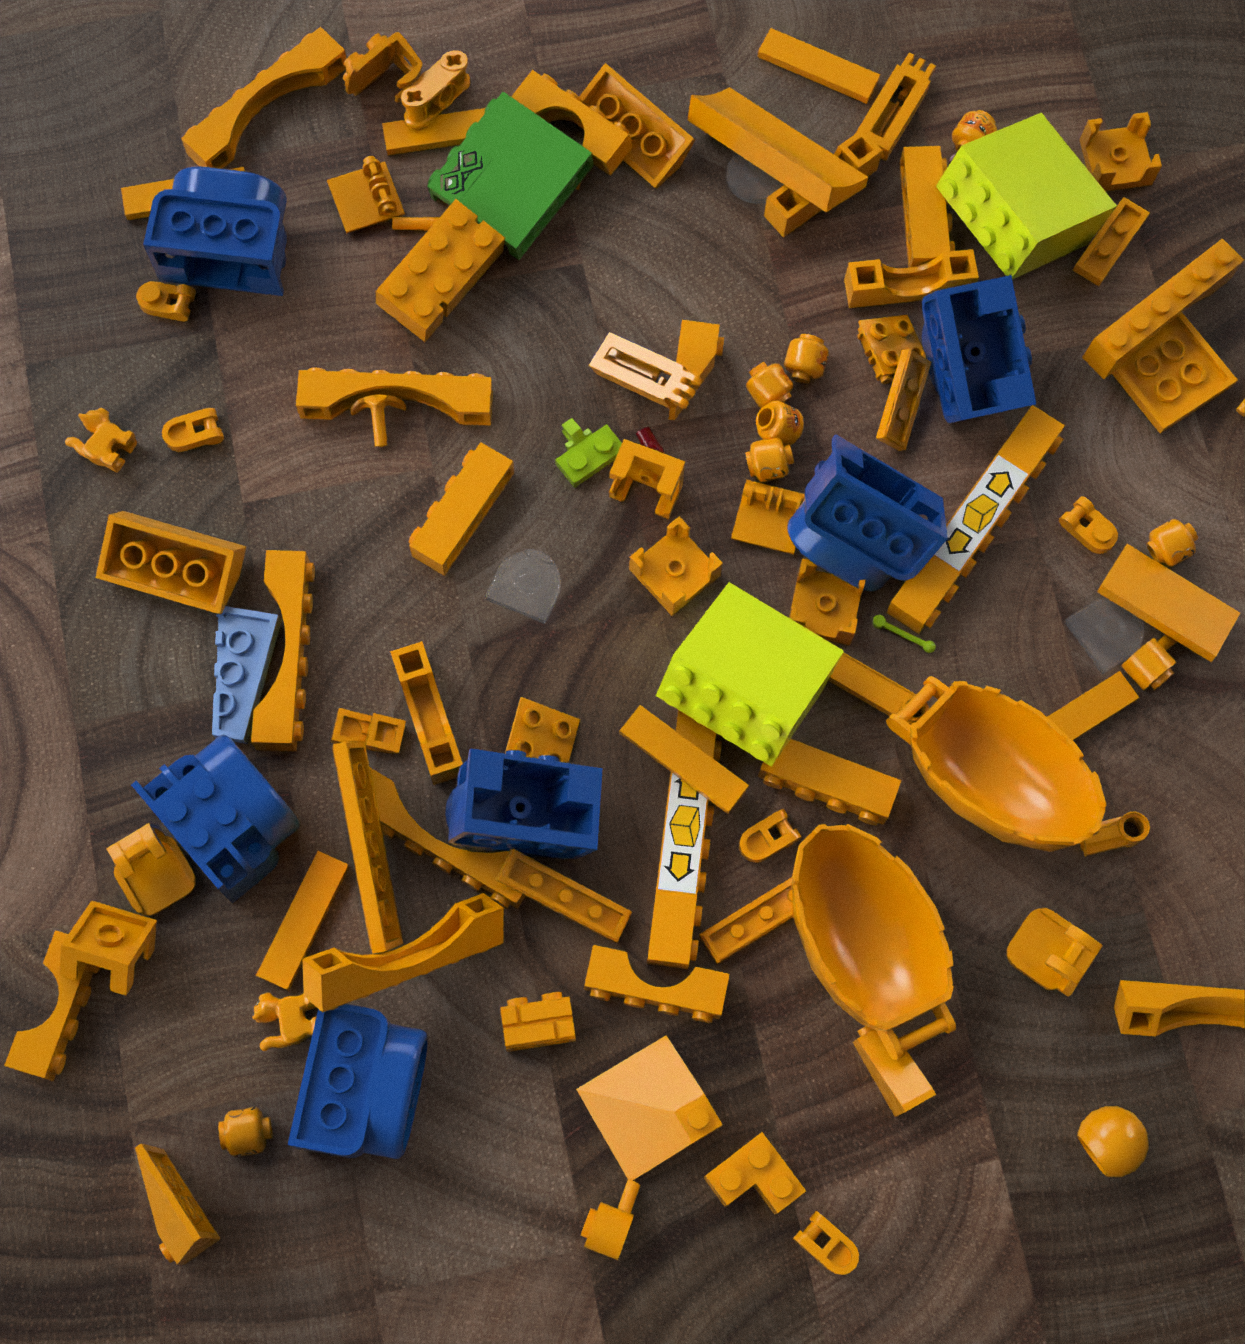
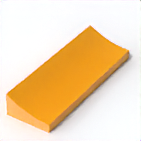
[687,87,868,212]
[332,741,404,954]

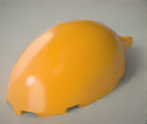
[886,676,1107,852]
[792,824,956,1060]

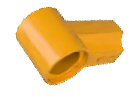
[1079,811,1150,856]

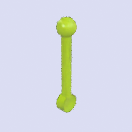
[872,615,936,653]

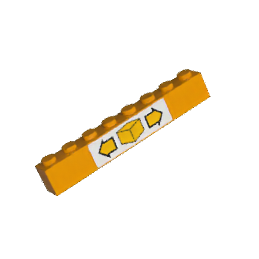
[886,405,1065,634]
[647,710,722,969]

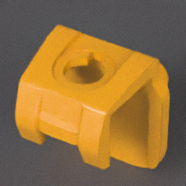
[342,32,422,103]
[106,822,196,916]
[1006,908,1103,997]

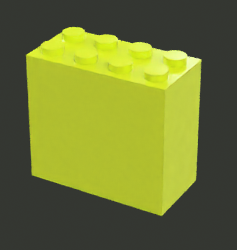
[936,113,1117,280]
[656,582,844,767]

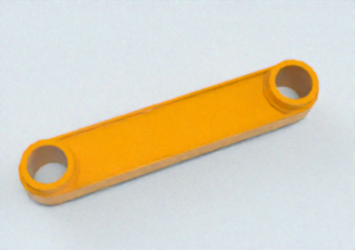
[828,652,929,725]

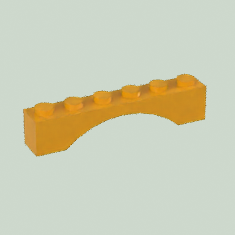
[181,27,347,169]
[1082,239,1244,379]
[296,367,493,426]
[251,550,315,751]
[370,767,526,909]
[302,893,504,1013]
[1114,980,1245,1037]

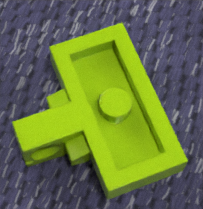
[555,418,622,488]

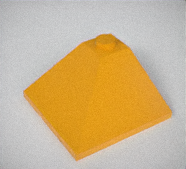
[576,1035,723,1181]
[135,1143,221,1265]

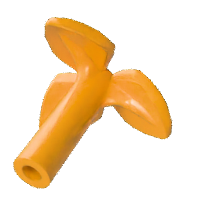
[350,394,406,447]

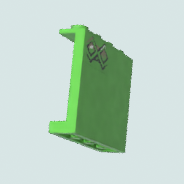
[427,92,594,260]

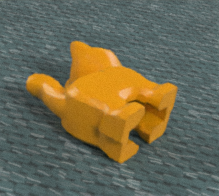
[65,407,137,473]
[252,993,317,1051]

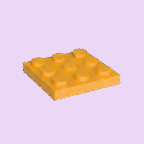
[1112,312,1238,434]

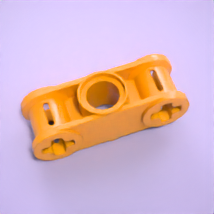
[401,50,471,129]

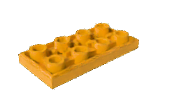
[1097,544,1240,662]

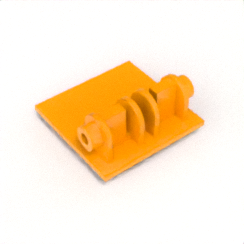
[327,156,405,234]
[857,315,926,385]
[731,479,805,555]
[505,697,580,763]

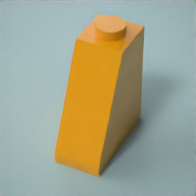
[852,1026,936,1117]

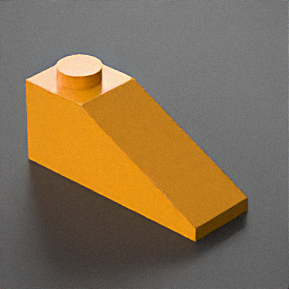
[668,320,724,420]

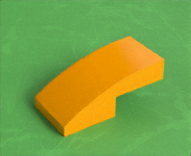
[330,708,406,754]

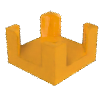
[1079,112,1162,192]
[609,439,685,519]
[629,516,723,616]
[789,558,866,645]
[60,900,157,996]

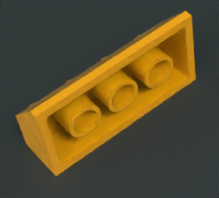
[95,511,247,614]

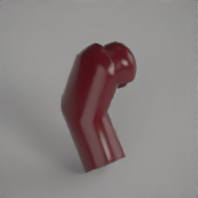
[636,427,665,454]

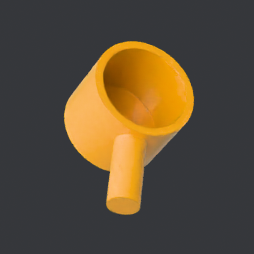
[1121,635,1177,691]
[580,1180,640,1260]

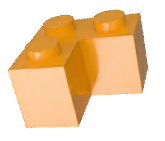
[703,1132,806,1214]

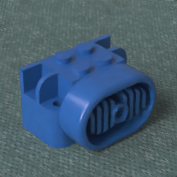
[143,166,287,296]
[922,275,1036,423]
[787,434,948,591]
[131,735,300,904]
[445,749,603,859]
[288,1004,428,1159]

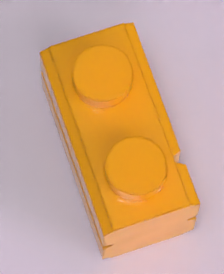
[500,992,576,1052]

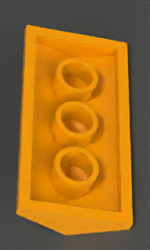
[579,63,695,189]

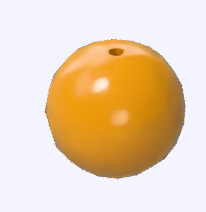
[1077,1106,1149,1177]

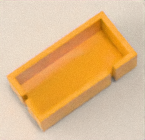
[376,199,505,342]

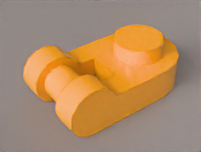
[136,281,196,321]
[162,408,224,452]
[1059,496,1118,554]
[739,808,802,863]
[793,1211,859,1275]

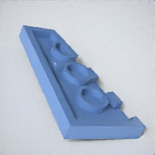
[212,606,282,744]

